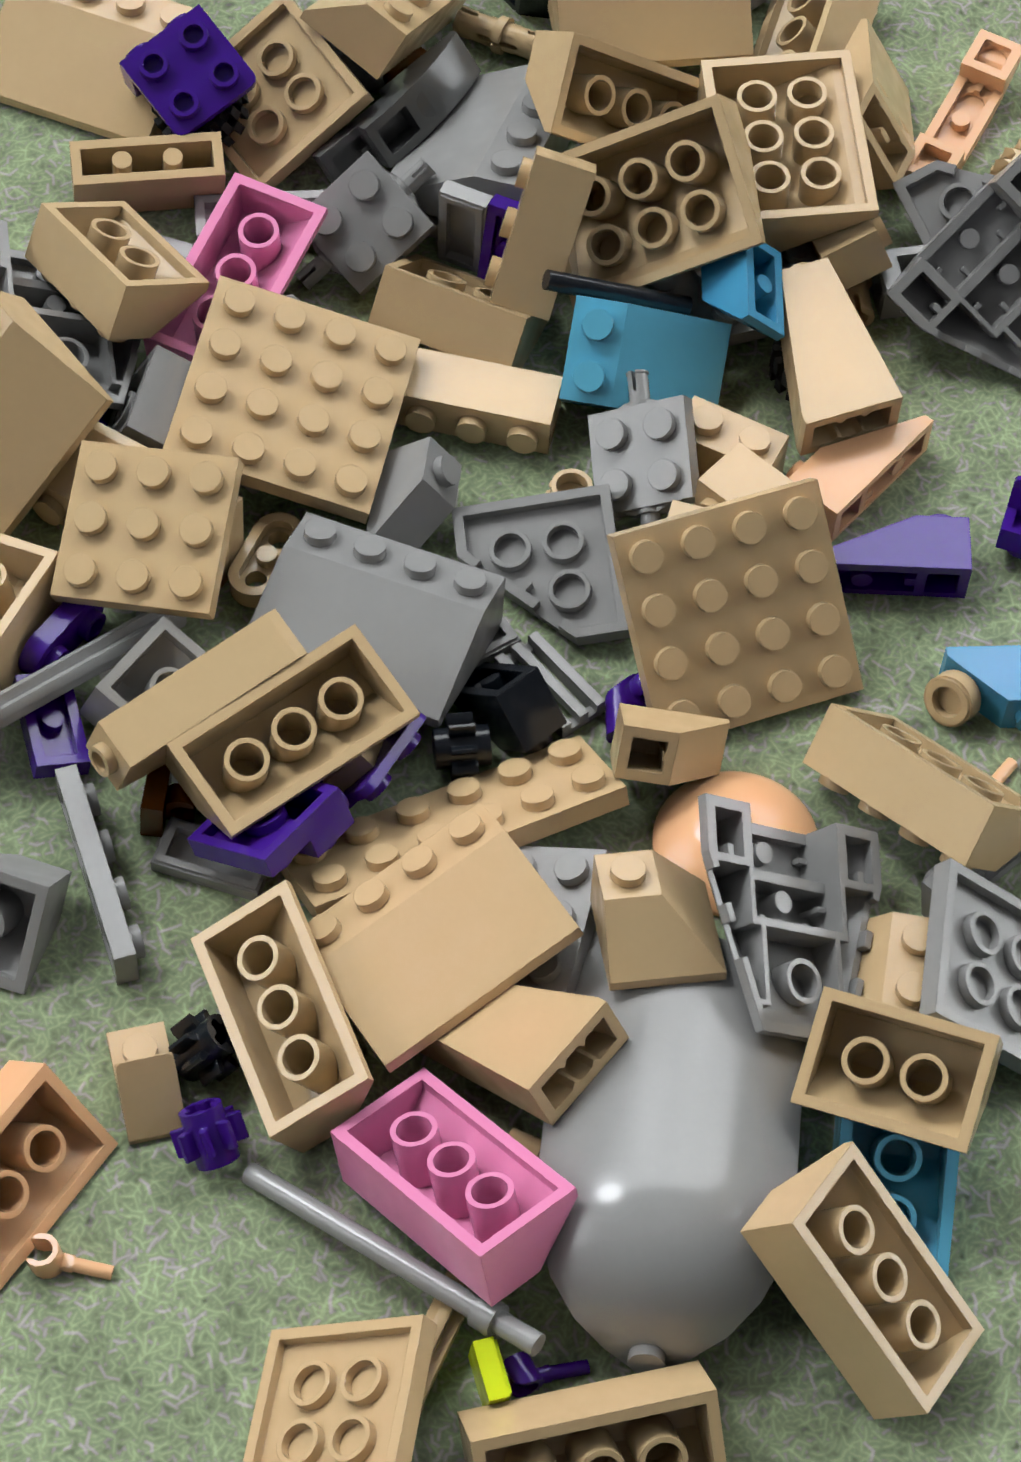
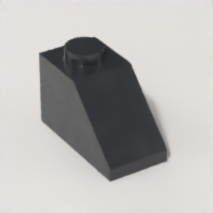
[454,662,567,754]

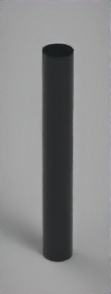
[542,269,693,315]

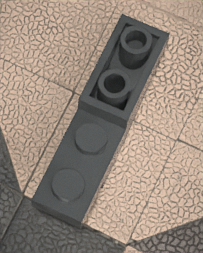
[311,31,481,184]

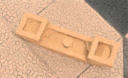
[905,29,1021,176]

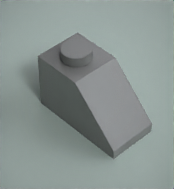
[366,436,462,548]

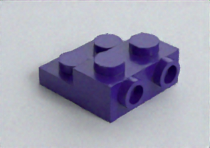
[187,782,355,878]

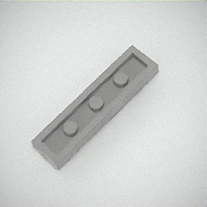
[54,764,146,985]

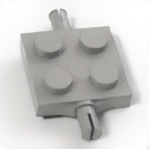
[295,151,437,296]
[587,369,699,525]

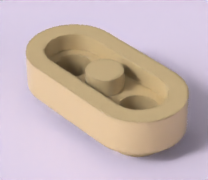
[228,512,300,608]

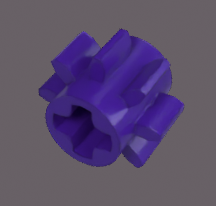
[170,1097,249,1171]

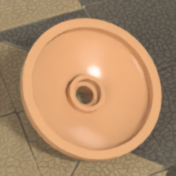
[652,771,817,917]

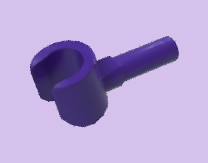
[503,1351,590,1398]

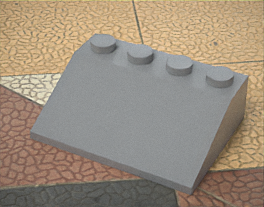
[391,65,570,217]
[249,512,506,728]

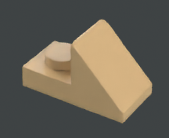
[106,1021,183,1145]

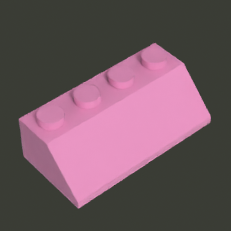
[143,172,328,362]
[330,1067,578,1307]

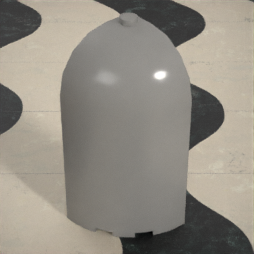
[539,931,806,1373]

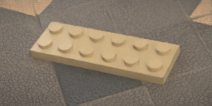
[281,735,630,917]

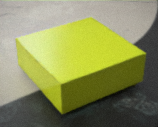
[468,1336,512,1406]

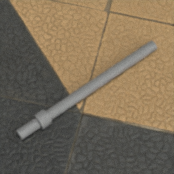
[242,1162,546,1357]

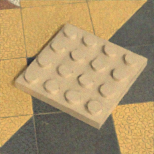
[163,275,421,524]
[606,477,864,729]

